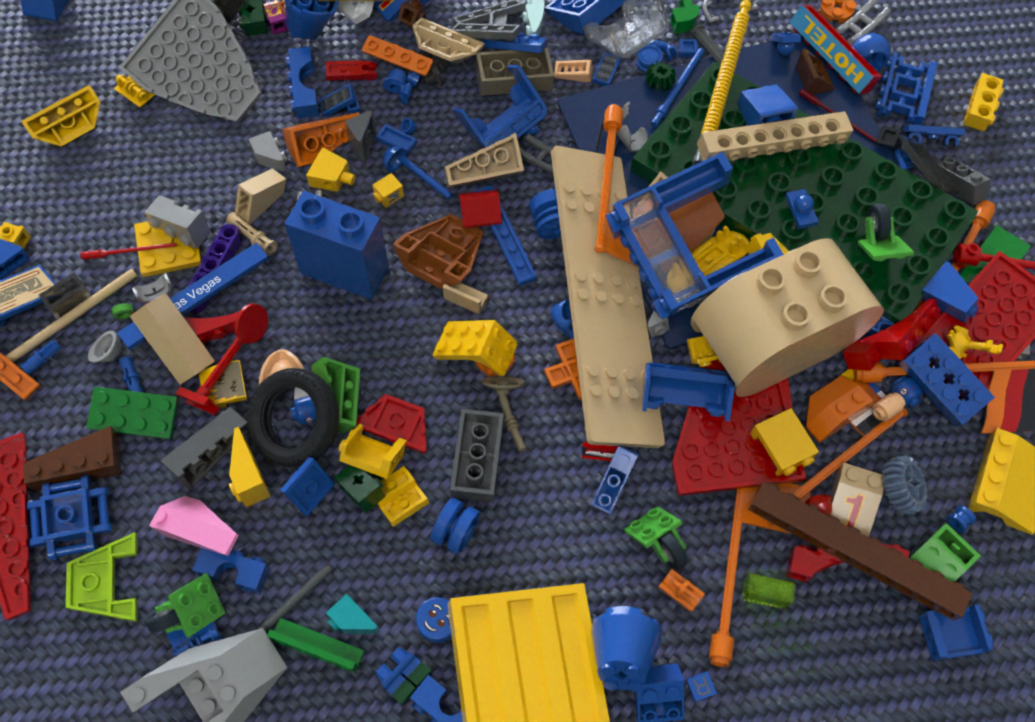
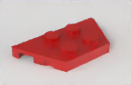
[354,394,427,455]

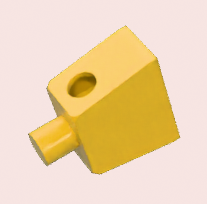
[306,147,356,192]

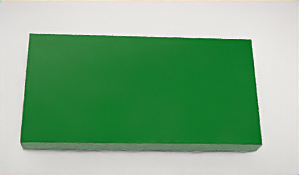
[960,225,1031,285]
[86,386,179,439]

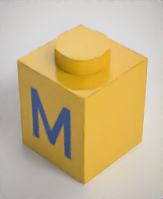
[372,173,404,208]

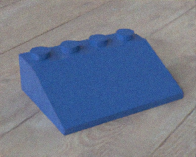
[544,0,628,34]

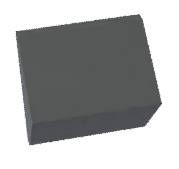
[345,110,376,164]

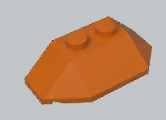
[805,376,882,443]

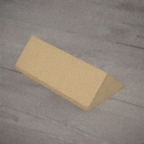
[130,293,215,384]

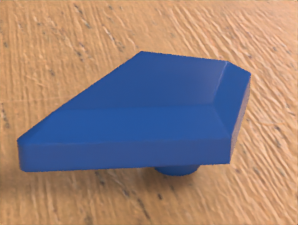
[894,149,915,170]

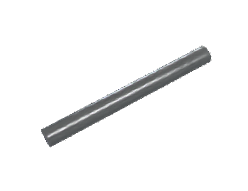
[258,564,332,632]

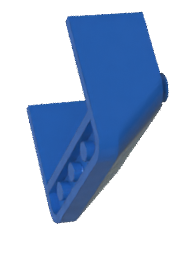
[453,65,547,148]
[642,363,735,421]

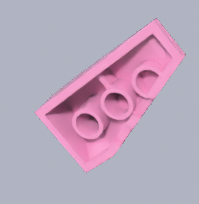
[149,496,239,556]

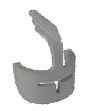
[616,102,648,152]
[132,273,172,303]

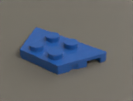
[483,33,547,53]

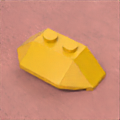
[21,85,100,147]

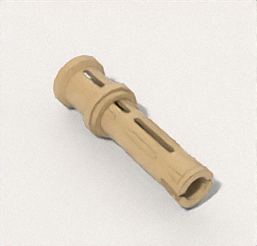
[226,212,278,256]

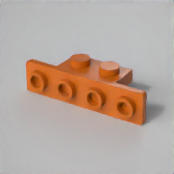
[362,35,433,77]

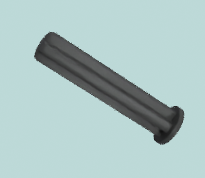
[692,24,724,65]

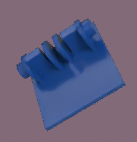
[166,621,222,657]

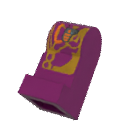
[263,0,289,35]

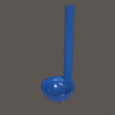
[382,146,453,200]

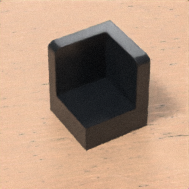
[876,126,905,152]

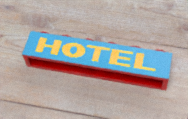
[789,5,882,94]

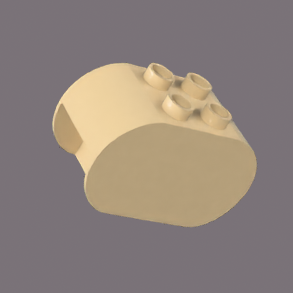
[691,238,884,397]

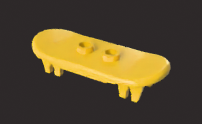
[667,226,750,294]

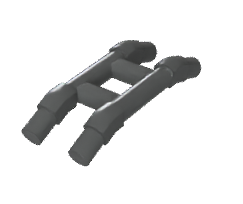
[519,133,554,175]

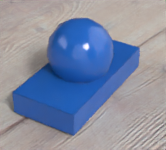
[772,32,801,56]
[785,189,819,229]

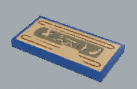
[0,265,62,321]

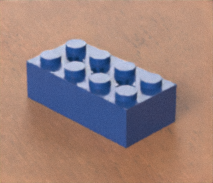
[897,333,995,426]

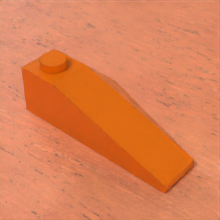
[282,112,360,167]

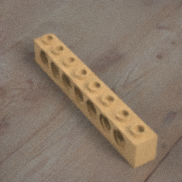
[697,111,854,161]

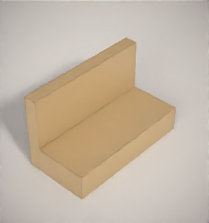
[443,283,488,314]

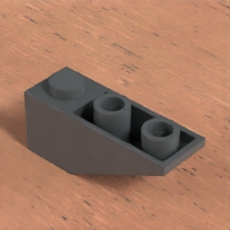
[935,157,990,205]

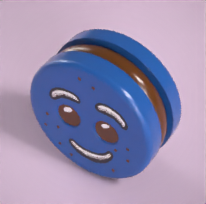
[416,597,452,643]

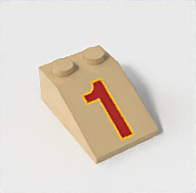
[830,463,884,537]

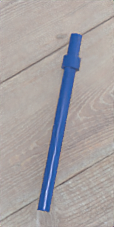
[651,48,705,127]

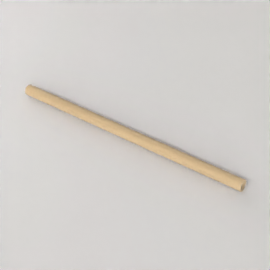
[5,268,138,363]

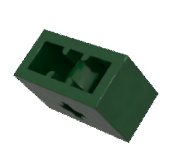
[237,0,268,36]
[334,465,386,514]

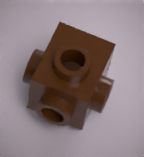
[398,0,426,27]

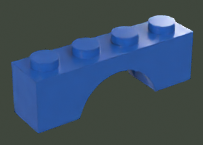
[286,47,319,119]

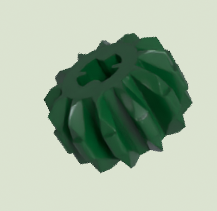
[645,61,676,92]

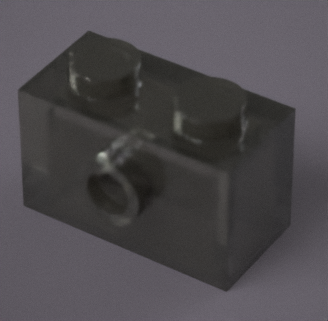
[39,272,91,319]

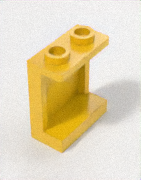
[750,408,819,476]
[338,424,407,479]

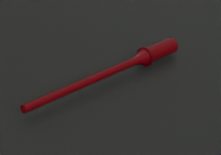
[798,88,877,143]

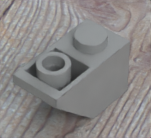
[249,131,287,172]

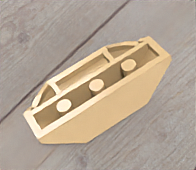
[412,18,485,63]

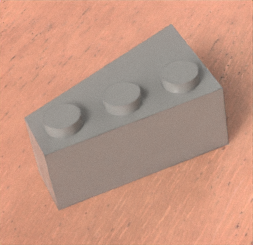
[144,195,211,249]

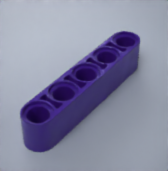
[187,224,242,314]

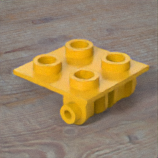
[114,75,155,108]

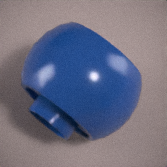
[852,33,891,71]

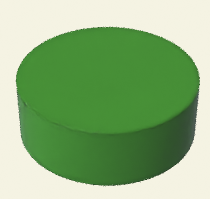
[112,303,134,319]

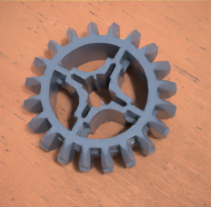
[882,455,928,515]

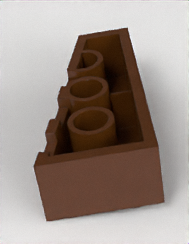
[23,426,122,492]

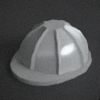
[88,330,123,363]

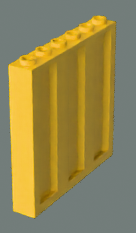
[447,583,610,722]

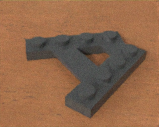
[451,0,524,41]

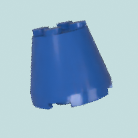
[284,0,339,40]
[591,606,662,692]

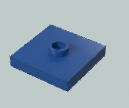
[280,456,335,517]

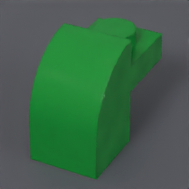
[670,0,700,35]

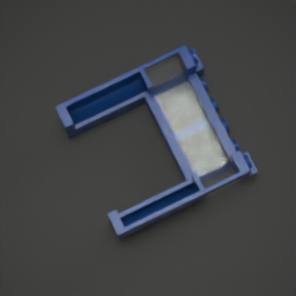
[605,152,784,319]

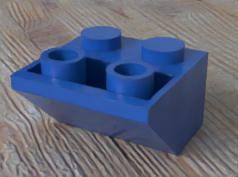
[633,663,684,722]

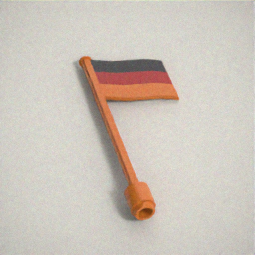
[853,361,1035,434]

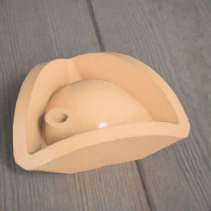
[259,349,304,385]

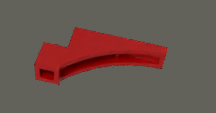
[843,299,941,371]
[132,312,239,345]
[785,540,910,583]

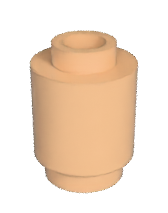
[873,392,905,422]

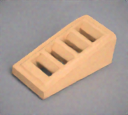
[554,60,593,82]

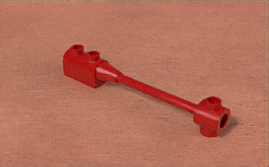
[953,243,1035,270]

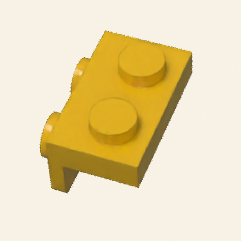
[686,335,721,367]

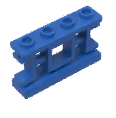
[875,52,938,125]

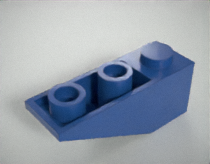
[591,445,640,514]

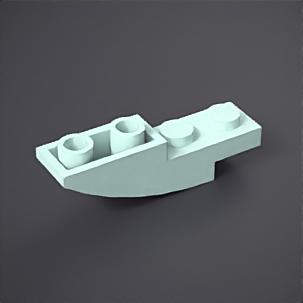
[522,0,544,36]

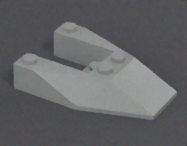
[120,628,287,722]

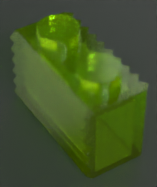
[743,574,795,610]

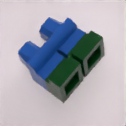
[375,647,433,707]

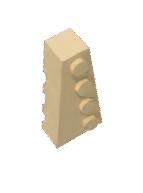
[444,133,524,189]

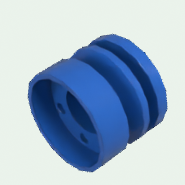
[529,189,561,239]

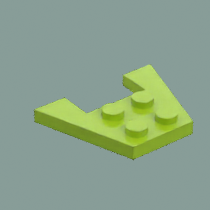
[66,532,138,622]

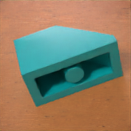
[326,593,380,634]

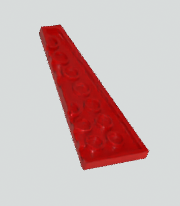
[0,432,31,621]

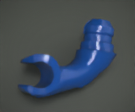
[646,40,678,61]

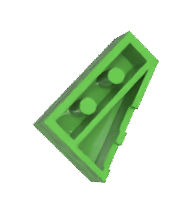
[311,357,360,434]

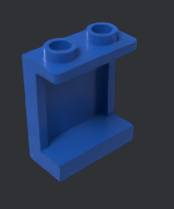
[919,604,993,661]

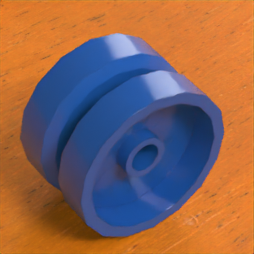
[430,498,481,556]

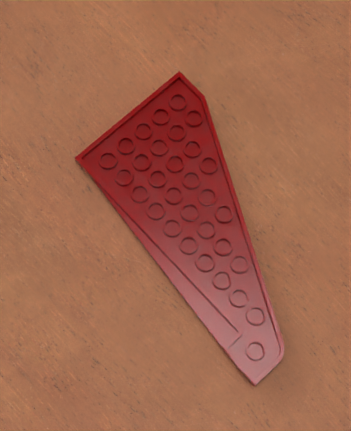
[671,254,806,496]

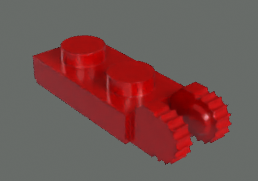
[326,60,377,81]

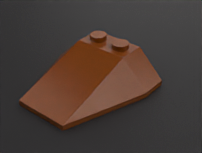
[632,192,725,274]
[392,214,484,289]

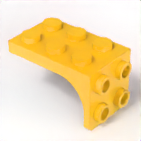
[432,320,517,376]

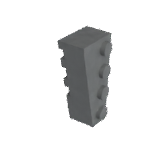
[160,407,249,491]

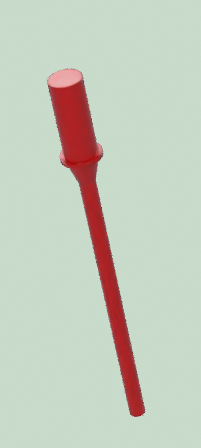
[80,243,177,260]

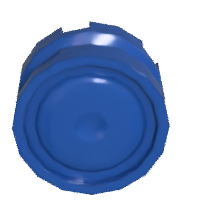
[636,45,663,74]

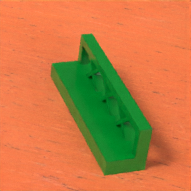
[267,618,365,674]

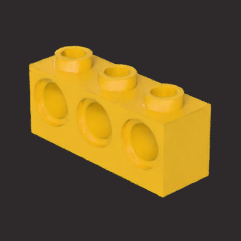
[963,73,1004,131]

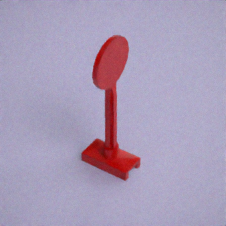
[175,303,268,415]

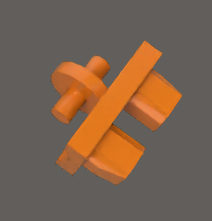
[658,569,705,613]

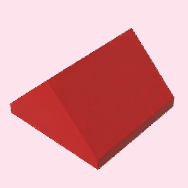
[459,190,502,228]

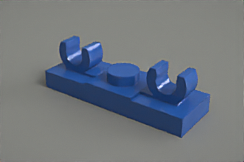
[903,124,965,146]

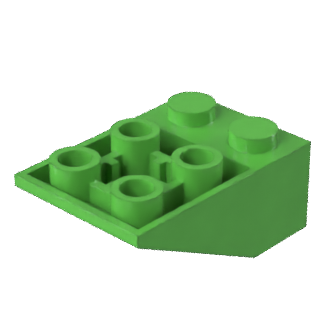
[909,523,981,582]

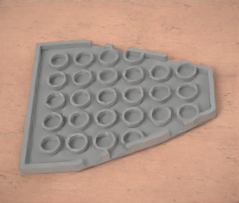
[119,0,262,122]

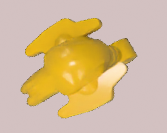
[947,326,1003,359]

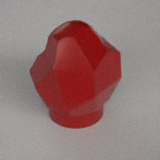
[805,494,832,515]

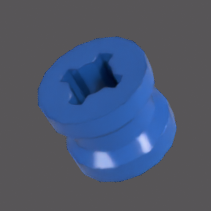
[946,505,976,533]

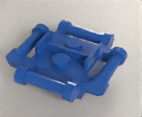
[27,475,113,561]

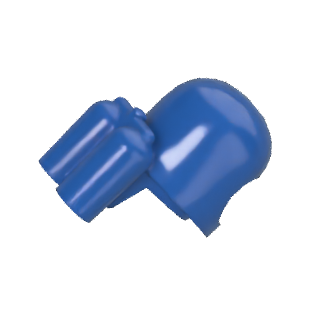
[383,68,412,104]

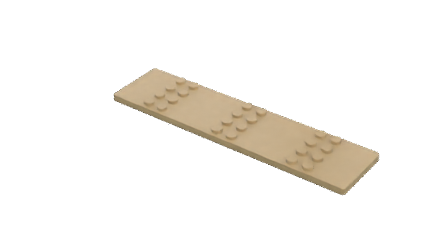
[551,146,665,448]

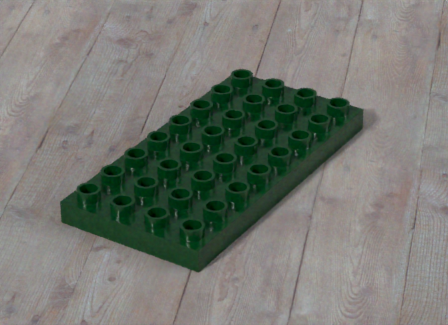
[630,61,979,324]

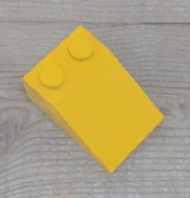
[229,427,271,508]

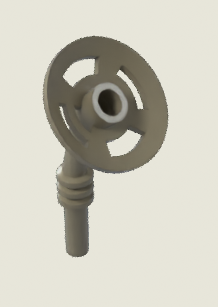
[482,377,526,452]

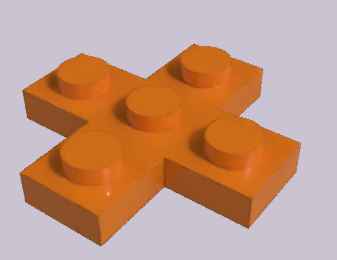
[544,338,582,400]

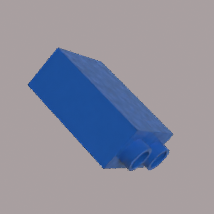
[284,190,389,300]

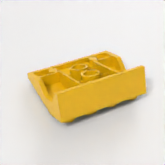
[968,428,1035,535]

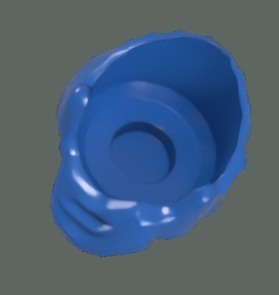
[550,299,574,339]

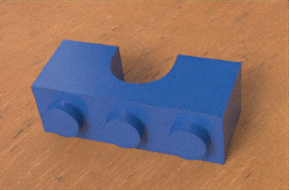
[192,548,270,594]
[410,675,463,722]

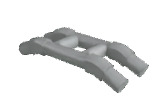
[835,0,891,45]

